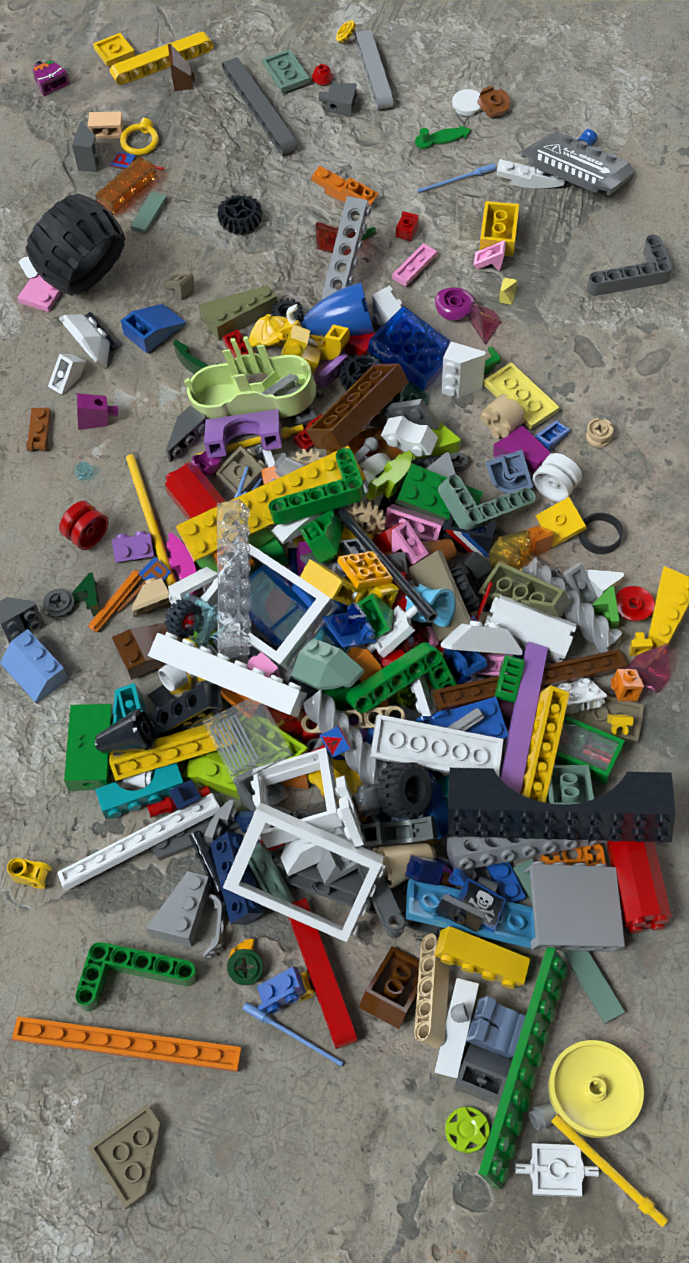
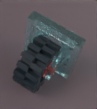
[164,593,219,647]

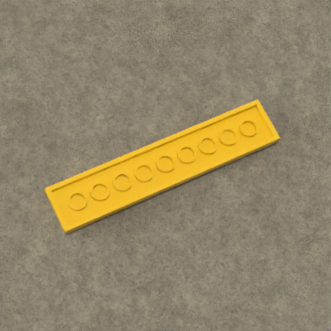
[176,446,366,562]

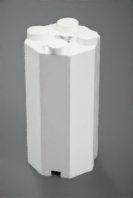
[484,595,576,663]

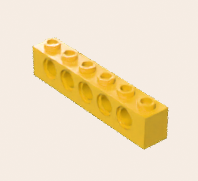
[520,685,570,803]

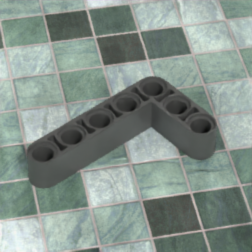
[587,235,672,296]

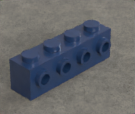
[210,832,263,925]

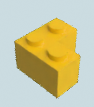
[281,324,321,374]

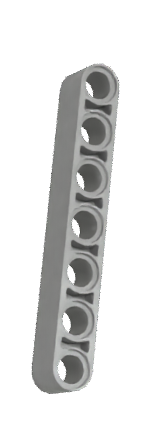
[355,29,393,110]

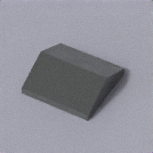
[234,767,290,811]

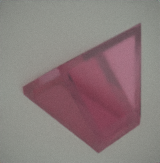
[469,302,502,345]
[626,643,670,694]

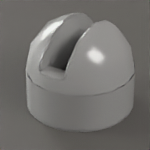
[451,1002,469,1023]

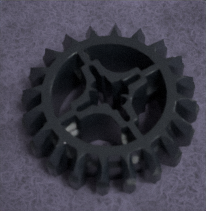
[217,193,263,235]
[340,353,383,391]

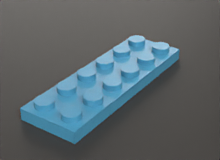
[406,878,535,948]

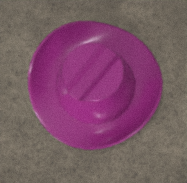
[435,287,475,320]

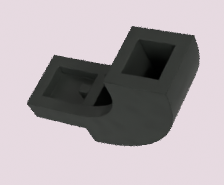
[360,816,437,847]

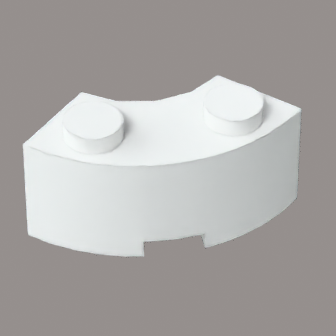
[381,416,438,457]

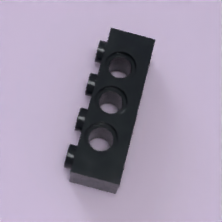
[149,682,223,739]

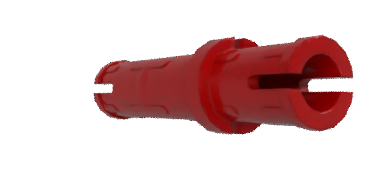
[147,785,211,818]

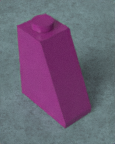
[493,426,552,473]

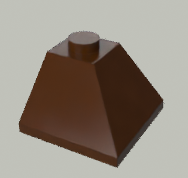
[168,44,195,92]

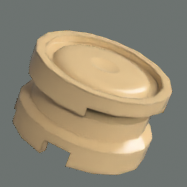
[586,418,614,448]

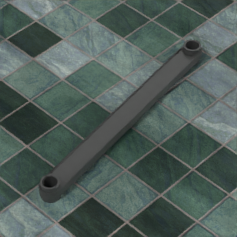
[306,739,405,938]

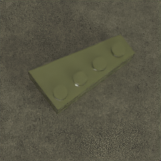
[199,285,277,341]
[478,561,570,618]

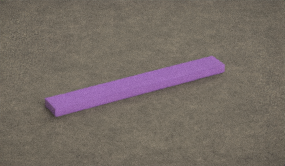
[500,642,548,794]

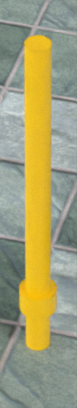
[196,424,304,455]
[551,1114,668,1227]

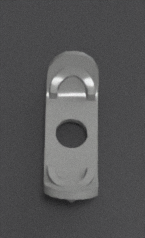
[203,894,227,960]

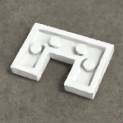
[334,776,363,847]

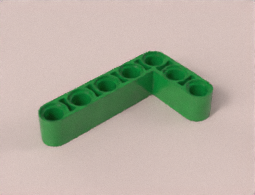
[268,448,365,525]
[346,642,456,713]
[75,942,198,1011]

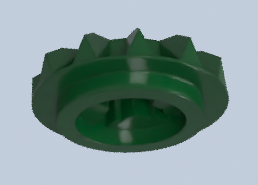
[227,949,263,985]

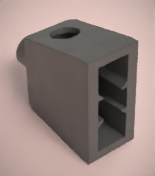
[319,83,357,117]

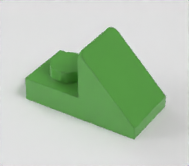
[592,586,619,629]

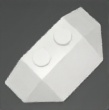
[59,314,110,369]
[441,621,522,655]
[281,821,362,876]

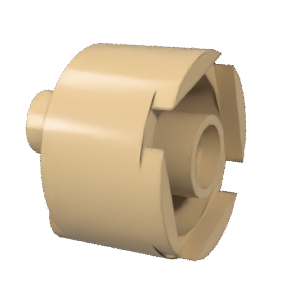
[480,394,525,439]

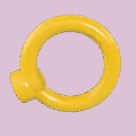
[120,118,159,156]

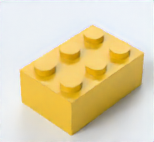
[479,201,519,257]

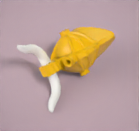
[249,304,318,348]

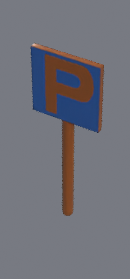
[116,557,171,613]

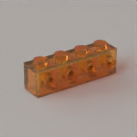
[95,157,157,215]

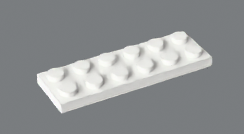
[370,714,503,777]

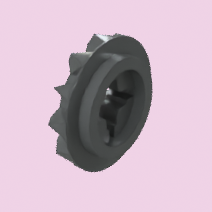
[43,589,75,618]

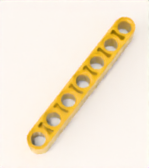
[110,31,214,85]

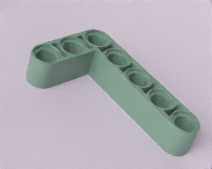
[438,474,536,531]

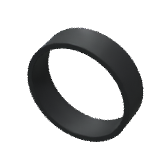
[579,512,623,554]

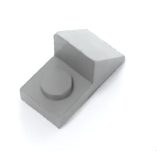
[563,563,597,603]
[317,849,362,886]

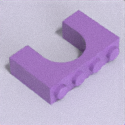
[204,409,282,458]

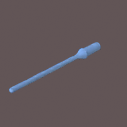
[417,163,496,193]
[242,1002,344,1066]

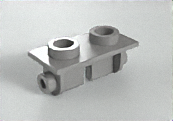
[262,373,301,397]

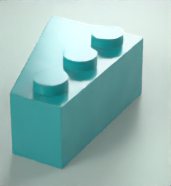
[113,683,147,724]

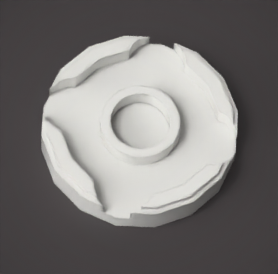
[452,89,482,116]

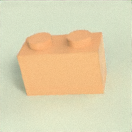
[88,112,124,138]

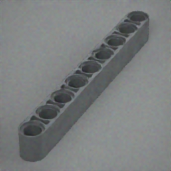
[222,57,297,155]

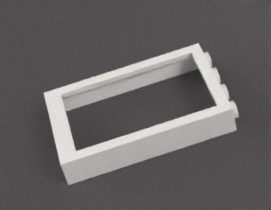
[197,541,338,671]
[223,802,385,942]

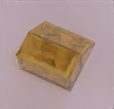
[489,530,533,571]

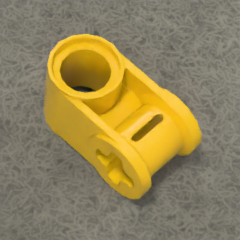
[7,858,52,889]

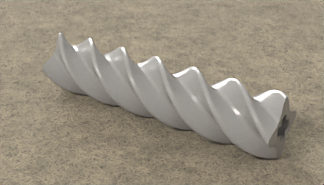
[521,557,623,653]
[303,690,387,787]

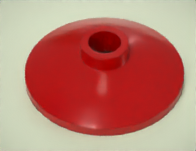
[615,586,654,621]

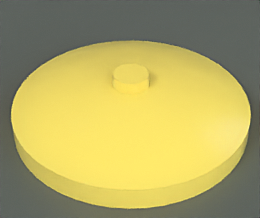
[548,1040,644,1138]

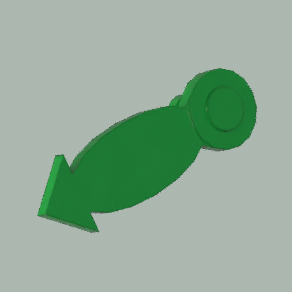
[415,125,471,149]

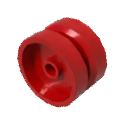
[59,501,109,550]

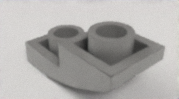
[204,800,237,843]

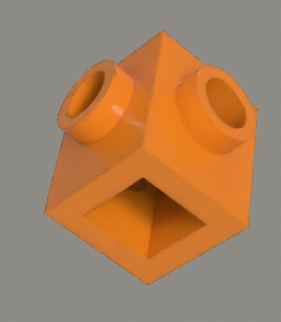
[611,669,644,701]

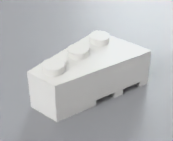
[372,285,422,352]

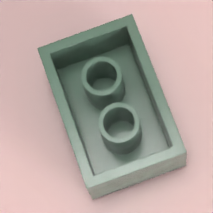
[546,765,594,804]

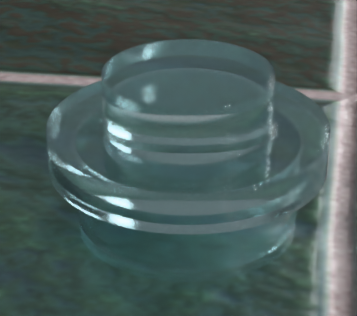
[74,462,93,480]

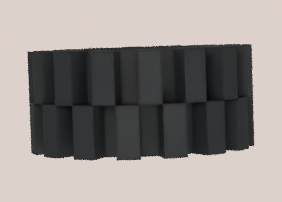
[271,298,303,324]

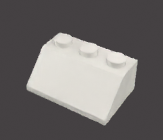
[442,342,486,398]

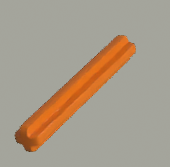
[88,570,142,632]

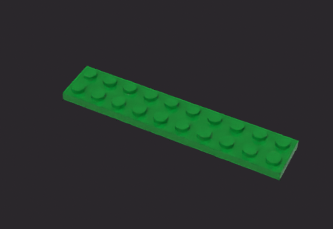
[478,947,568,1189]

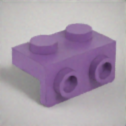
[112,531,154,562]

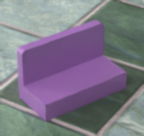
[313,352,348,389]

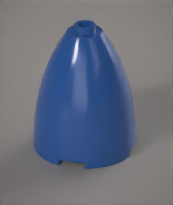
[301,282,374,337]

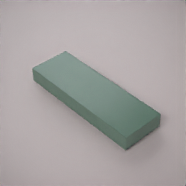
[130,191,167,234]
[248,841,294,903]

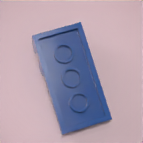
[415,697,508,739]

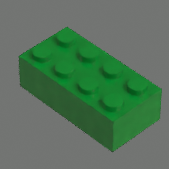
[395,463,483,528]

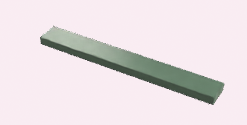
[513,858,625,1025]

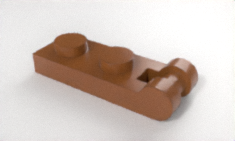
[26,407,51,451]

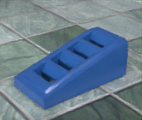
[534,420,571,451]

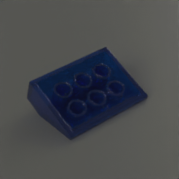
[367,306,451,393]

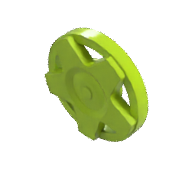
[445,1107,489,1154]

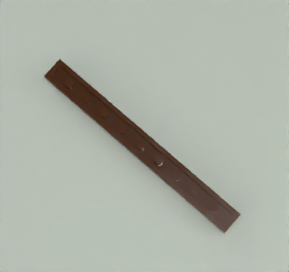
[432,649,627,711]

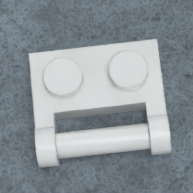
[410,674,438,716]

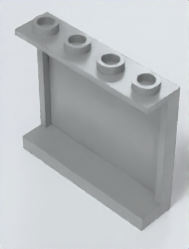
[525,861,625,952]

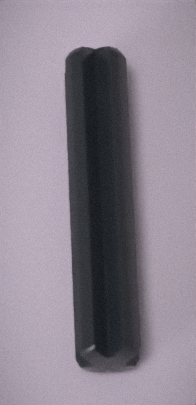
[85,312,119,351]

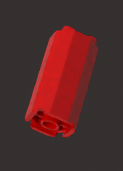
[165,462,226,520]
[607,841,672,934]

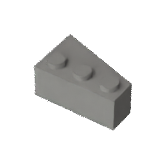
[146,871,211,947]

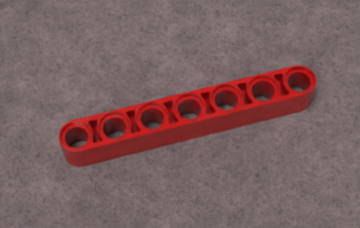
[288,898,358,1049]

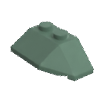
[291,638,365,690]

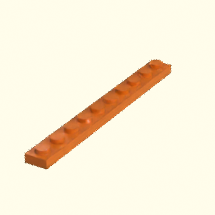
[12,1016,242,1072]

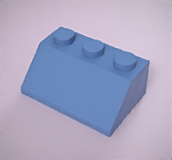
[0,629,68,703]

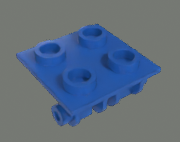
[323,604,376,648]

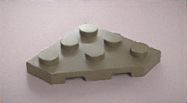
[87,1104,161,1210]

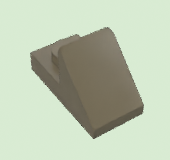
[163,273,194,300]

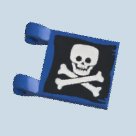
[438,868,506,933]

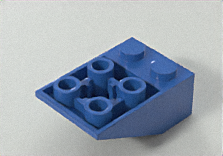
[120,304,186,353]

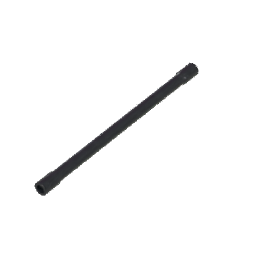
[333,507,438,622]

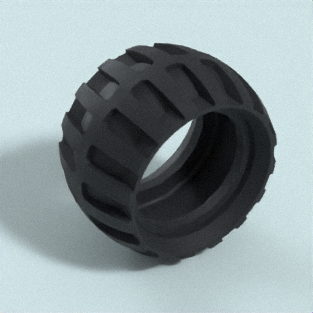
[26,193,126,296]

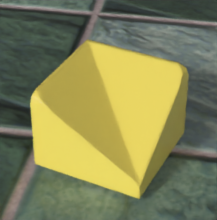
[499,278,517,304]

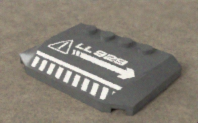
[521,131,635,195]

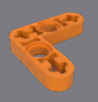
[540,844,606,866]

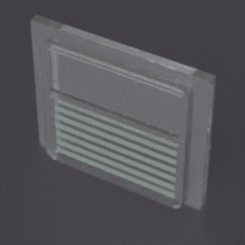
[203,698,292,785]

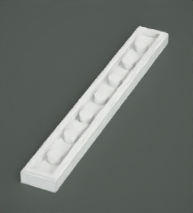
[57,793,220,891]

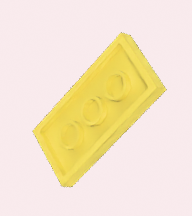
[483,362,559,430]

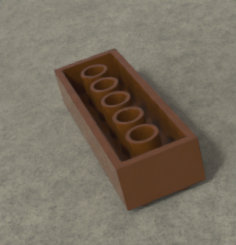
[307,363,409,450]

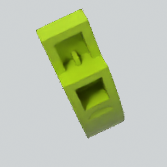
[365,450,412,501]

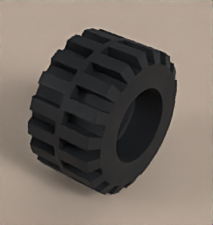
[449,563,482,614]
[375,762,433,818]

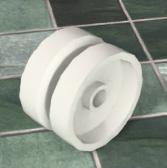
[532,453,582,502]

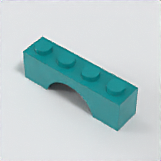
[95,763,183,819]

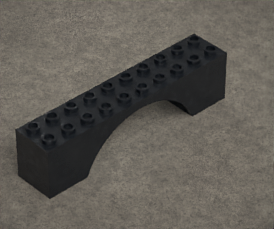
[448,767,676,843]

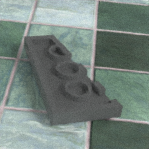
[369,399,440,429]
[150,794,240,861]

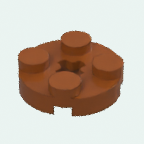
[477,86,510,118]

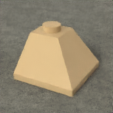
[132,577,170,617]

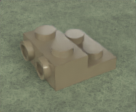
[215,446,267,494]

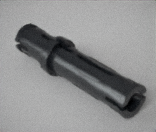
[188,830,222,895]

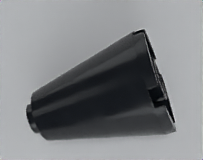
[95,709,156,754]

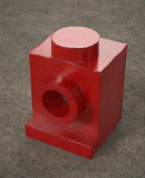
[396,211,419,241]

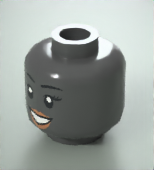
[352,783,382,817]

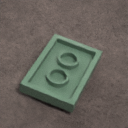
[261,49,310,93]

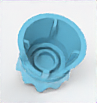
[405,584,456,627]

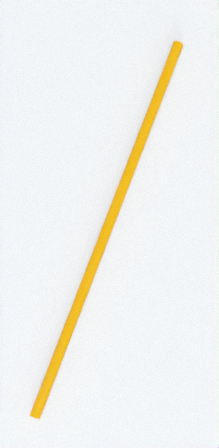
[126,454,231,750]

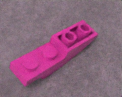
[167,533,199,604]

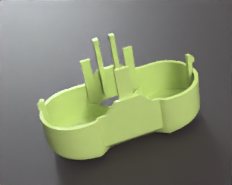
[185,336,317,419]

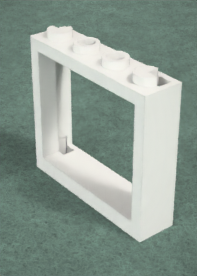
[251,748,343,848]

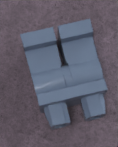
[466,996,526,1058]

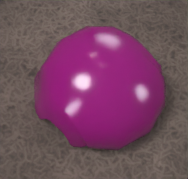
[191,451,221,477]

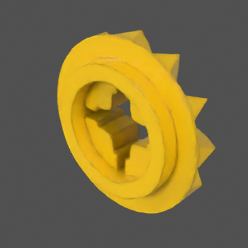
[336,20,356,43]

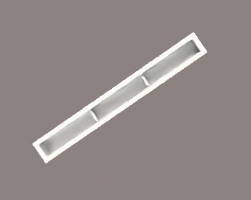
[148,632,307,717]

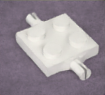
[365,605,419,658]
[515,1143,599,1197]

